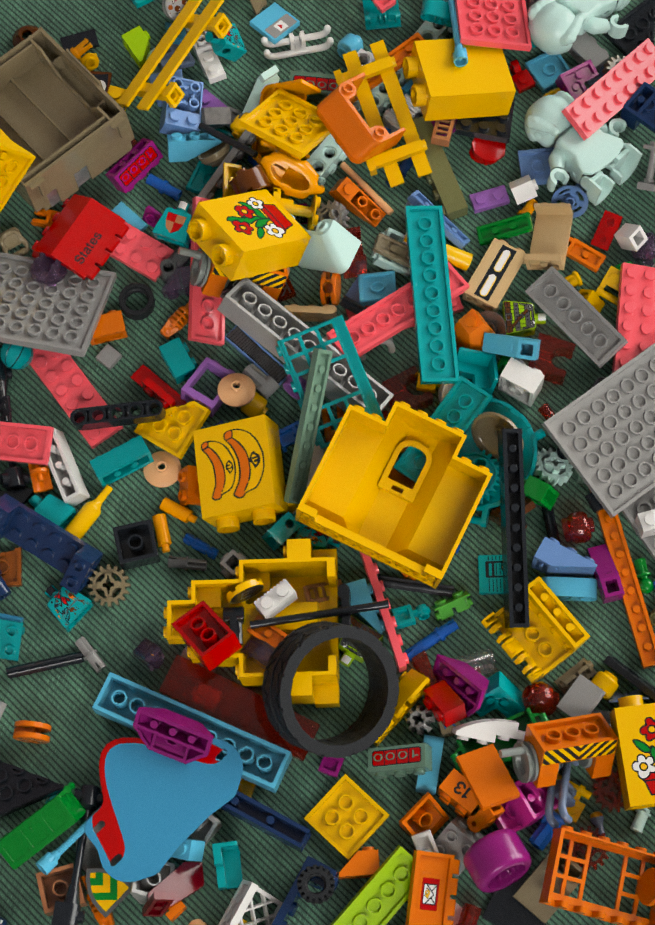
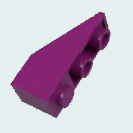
[587,544,625,604]

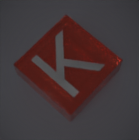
[277,278,296,302]

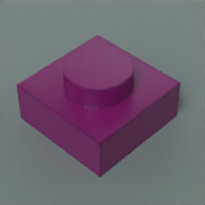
[318,757,344,779]

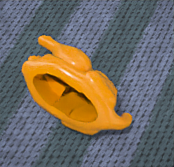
[253,140,325,199]

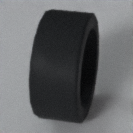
[119,283,155,320]

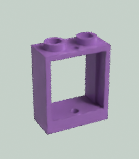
[181,357,236,417]

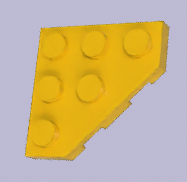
[134,401,211,460]

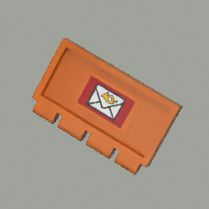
[405,850,460,925]

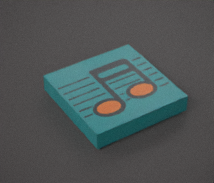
[478,555,504,595]

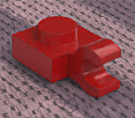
[509,59,536,94]

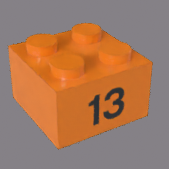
[437,769,479,818]

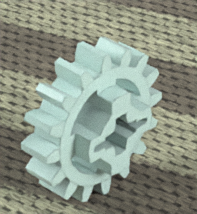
[533,448,573,487]

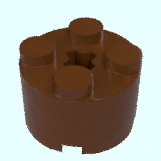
[229,165,273,195]

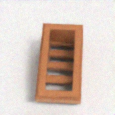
[431,119,456,147]
[303,579,342,603]

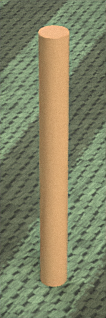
[340,162,394,216]

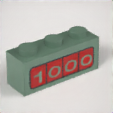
[289,70,338,101]
[368,743,432,779]

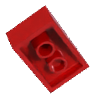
[171,600,242,671]

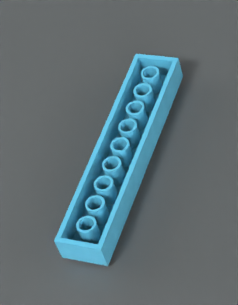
[92,672,292,794]

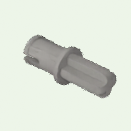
[75,636,107,674]

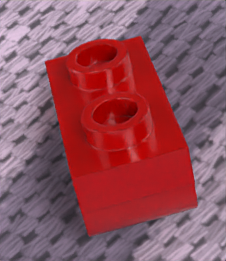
[591,210,623,252]

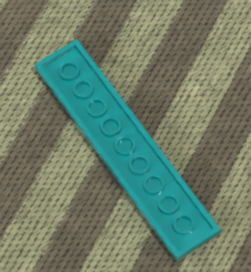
[404,206,460,384]

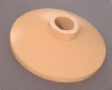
[217,373,256,407]
[143,451,182,488]

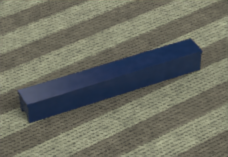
[220,791,311,853]

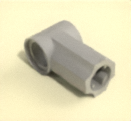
[241,363,280,399]

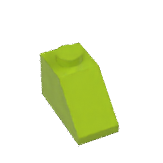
[121,25,151,69]

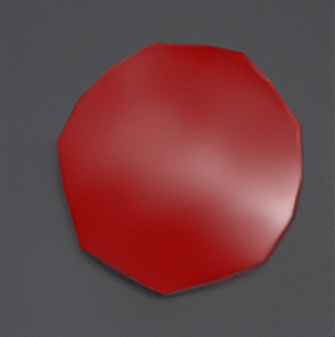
[469,138,506,166]

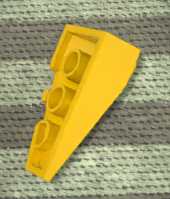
[374,669,430,747]

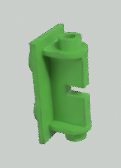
[430,590,473,621]

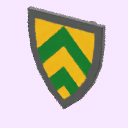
[86,868,131,918]

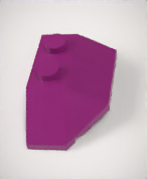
[432,654,489,717]
[133,707,214,764]

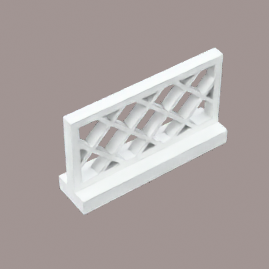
[218,879,283,925]

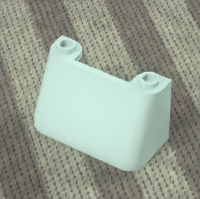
[289,213,361,274]

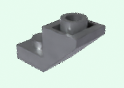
[201,107,241,129]

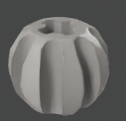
[406,705,435,735]

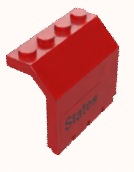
[31,194,129,280]

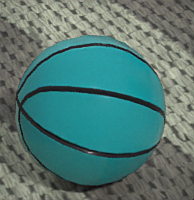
[0,343,34,370]

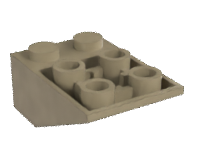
[513,850,583,924]

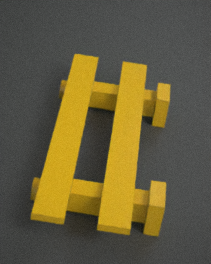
[117,0,232,111]
[333,40,432,188]

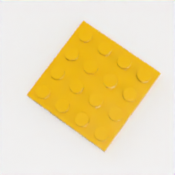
[239,88,331,159]

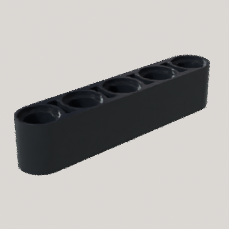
[70,399,166,431]

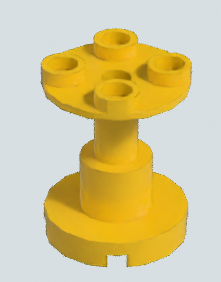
[271,187,321,231]

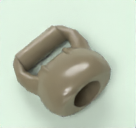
[0,227,30,256]

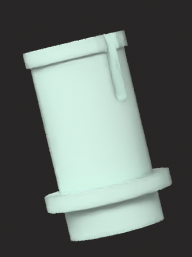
[630,808,651,834]

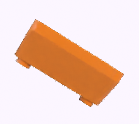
[316,72,406,164]

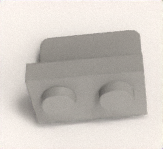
[435,815,484,877]

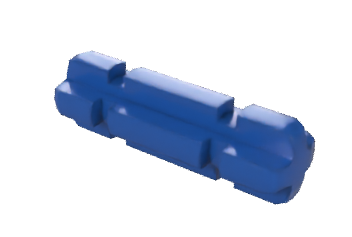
[183,533,219,559]

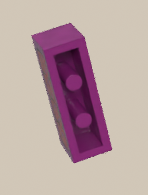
[105,138,164,193]

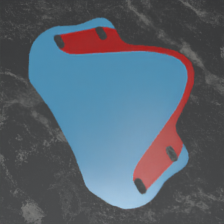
[85,737,243,882]

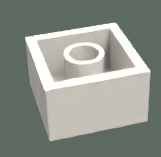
[498,357,545,407]

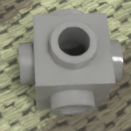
[220,549,248,579]

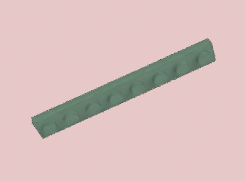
[284,348,333,504]

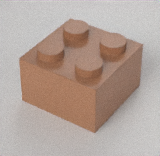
[35,863,88,917]

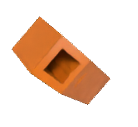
[329,177,386,228]

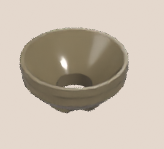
[198,142,230,167]

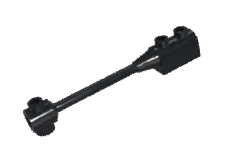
[0,345,29,491]
[51,785,103,925]

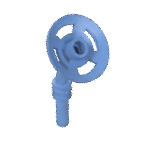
[551,183,589,218]

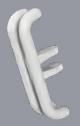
[261,25,334,60]

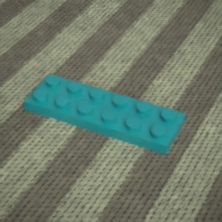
[394,376,493,483]

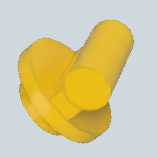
[80,53,99,71]

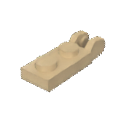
[284,304,337,322]

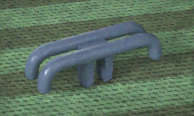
[545,760,579,829]

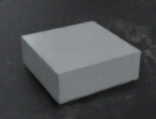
[95,344,122,370]

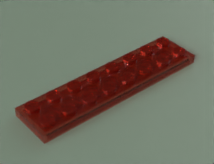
[159,654,320,762]

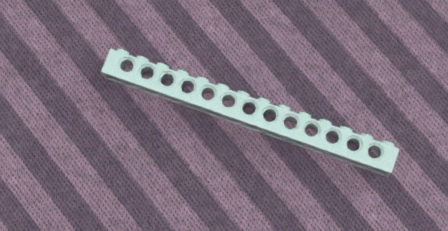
[306,0,453,185]

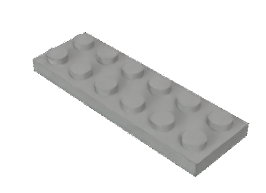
[525,266,628,368]

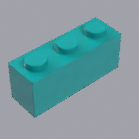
[89,435,154,488]

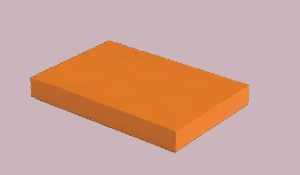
[456,744,520,811]

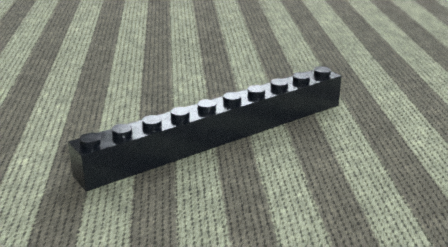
[497,428,530,628]

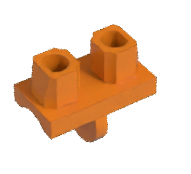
[28,464,54,494]

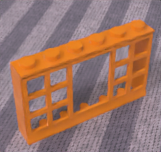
[539,825,655,925]

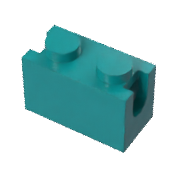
[159,337,198,384]

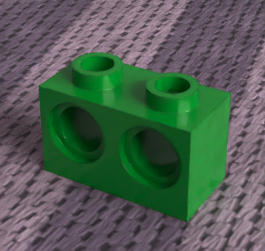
[524,475,560,511]

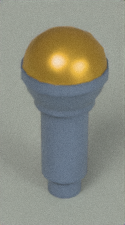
[590,811,606,837]

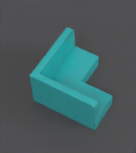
[457,347,499,395]
[476,671,525,718]
[212,841,243,891]

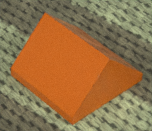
[399,792,449,837]

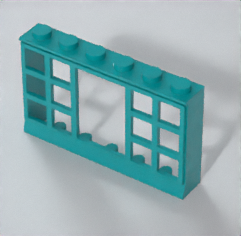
[275,315,385,450]

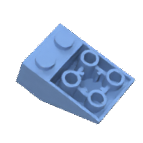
[159,76,204,135]
[531,537,597,578]

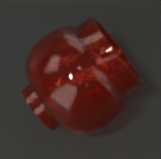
[561,511,596,544]
[522,681,559,716]

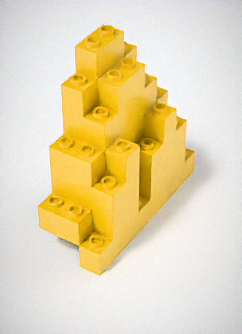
[163,539,340,708]

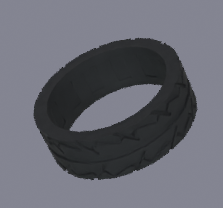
[262,621,399,758]

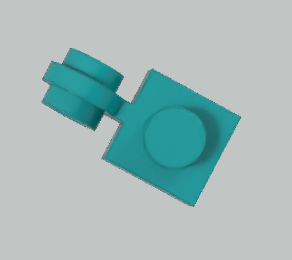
[391,604,431,630]

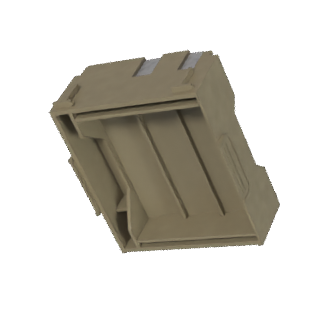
[0,27,135,212]

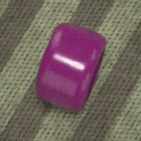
[463,829,532,893]

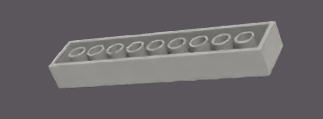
[217,278,394,413]

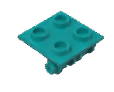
[362,0,401,30]
[0,619,25,661]

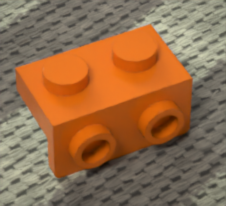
[178,465,201,507]

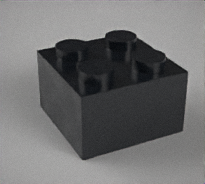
[113,519,160,570]

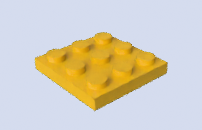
[304,774,390,861]

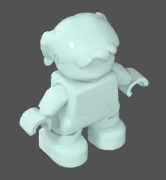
[528,0,631,55]
[524,91,643,206]

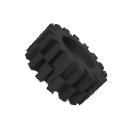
[297,865,335,905]

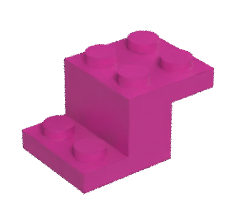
[495,781,558,832]

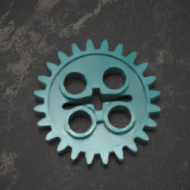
[457,447,500,504]

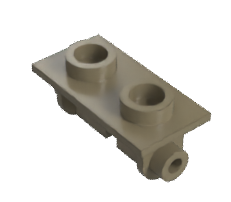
[554,658,597,695]

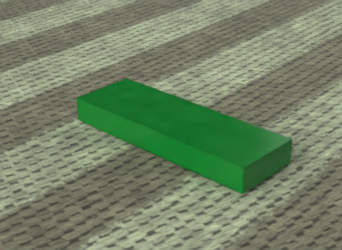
[476,212,534,246]

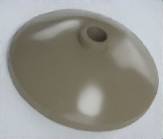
[471,412,524,462]

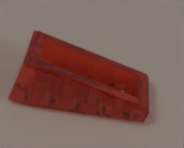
[412,650,437,687]

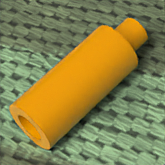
[159,497,198,524]
[152,513,172,553]

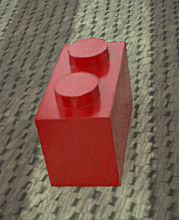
[423,680,467,727]

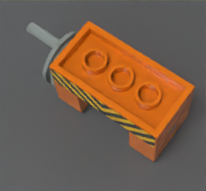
[178,247,288,301]
[499,712,618,788]

